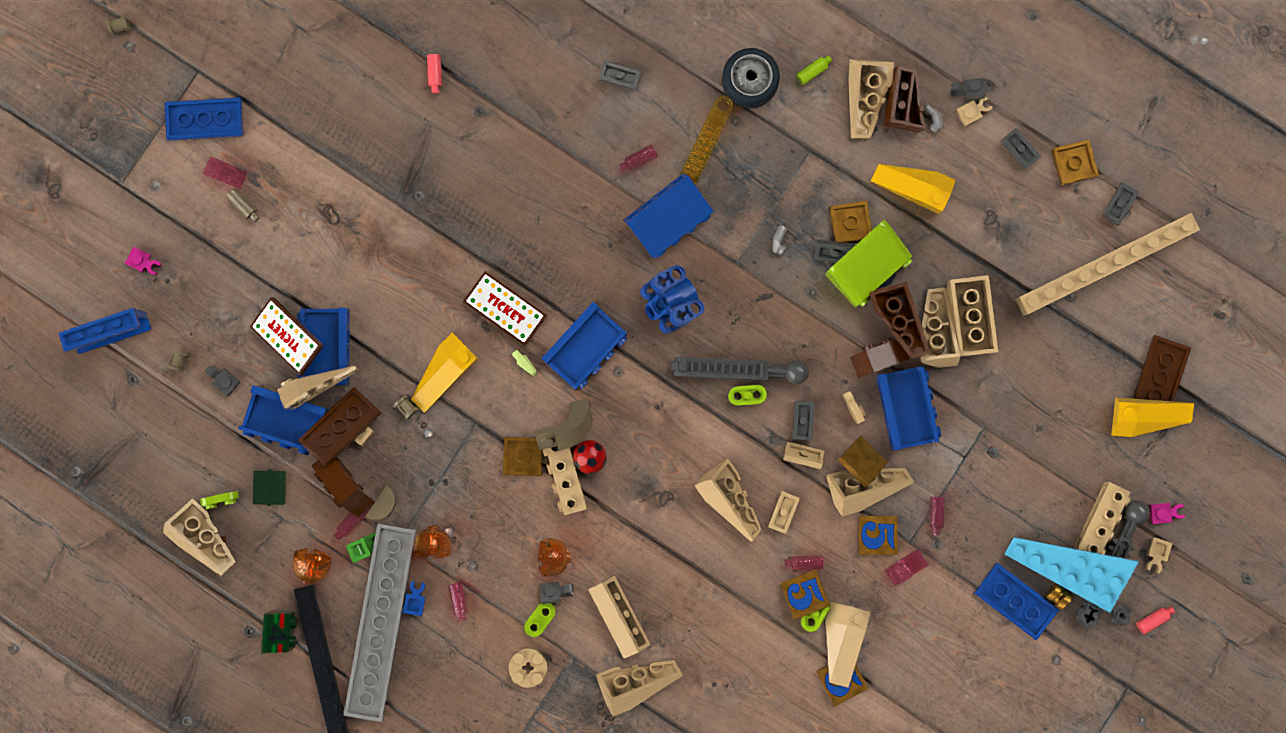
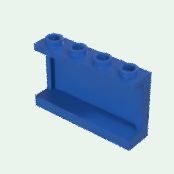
[623,173,714,259]
[541,302,627,390]
[58,308,152,354]
[297,308,350,385]
[876,366,941,451]
[239,385,329,455]

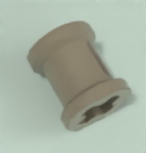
[106,14,131,37]
[167,349,189,373]
[393,395,418,420]

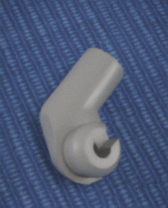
[923,104,944,132]
[773,226,787,255]

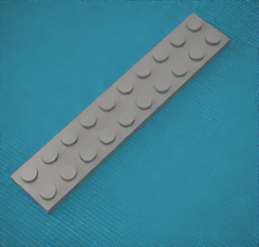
[343,523,416,722]

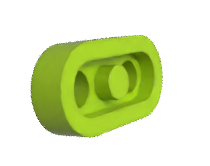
[728,385,767,406]
[200,491,239,510]
[801,599,831,632]
[524,603,556,637]

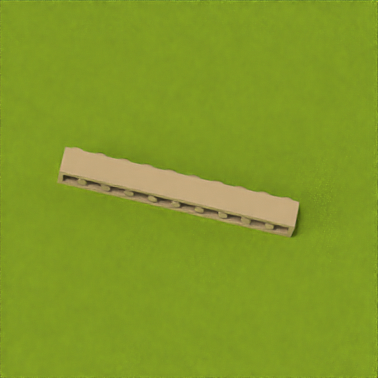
[1015,213,1200,316]

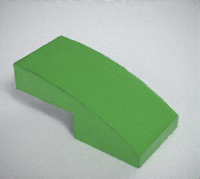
[346,532,376,563]

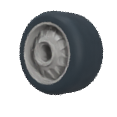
[722,48,780,108]

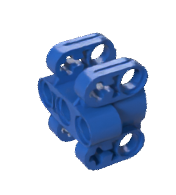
[640,265,705,334]

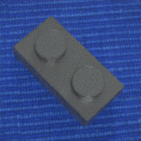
[599,60,641,91]
[1001,128,1041,169]
[1101,182,1139,225]
[814,239,855,263]
[792,401,814,441]

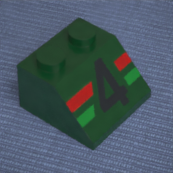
[261,610,298,653]

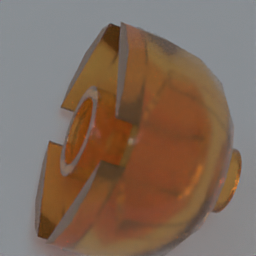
[413,526,452,558]
[538,538,571,577]
[292,548,332,584]

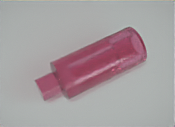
[619,145,658,171]
[930,497,944,535]
[334,511,367,540]
[785,556,824,570]
[448,582,468,621]

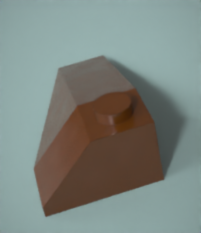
[869,282,931,359]

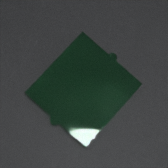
[253,469,286,507]

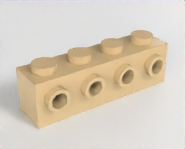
[542,446,587,515]
[1073,482,1130,555]
[588,576,651,658]

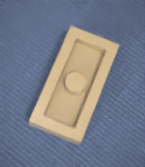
[783,442,824,469]
[768,491,800,534]

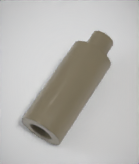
[226,188,260,222]

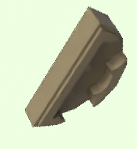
[365,485,396,520]

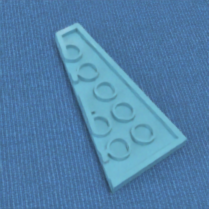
[1005,537,1139,612]

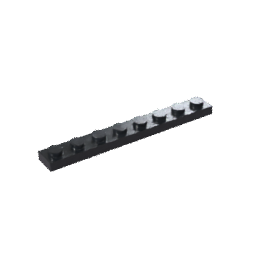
[294,584,349,733]

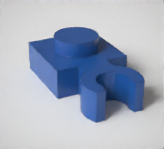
[403,580,426,616]

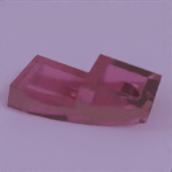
[203,156,247,189]
[885,548,929,586]

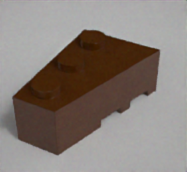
[883,66,926,133]
[850,338,911,378]
[311,457,375,517]

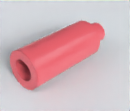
[427,54,442,93]
[1136,606,1175,635]

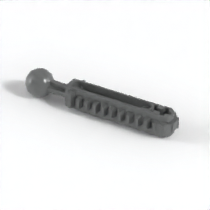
[670,357,809,385]
[1075,500,1150,629]

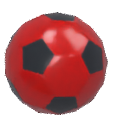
[573,440,607,474]

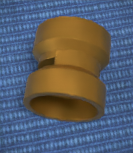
[1045,583,1073,610]

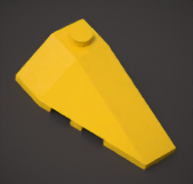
[871,164,956,214]
[411,332,479,413]
[1111,398,1194,437]

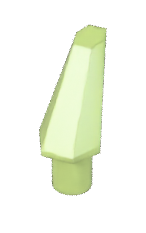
[512,350,537,376]

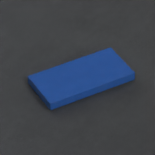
[165,98,244,141]
[974,562,1059,641]

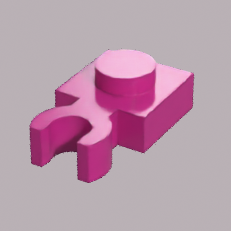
[125,247,162,275]
[1149,503,1185,524]

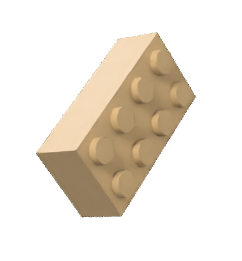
[946,275,998,357]

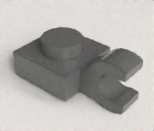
[951,79,985,100]
[204,365,240,396]
[540,582,574,604]

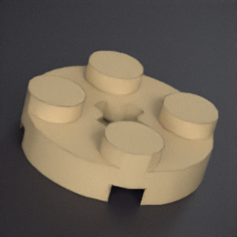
[509,648,548,688]

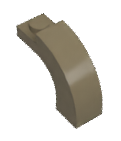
[535,399,593,451]

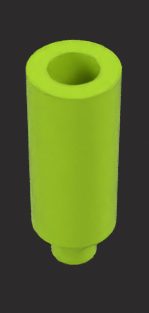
[796,55,832,86]

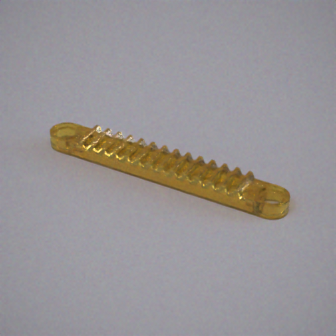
[679,96,733,186]

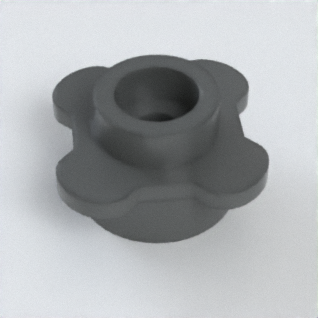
[1111,605,1131,626]

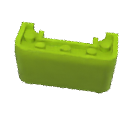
[825,220,912,308]

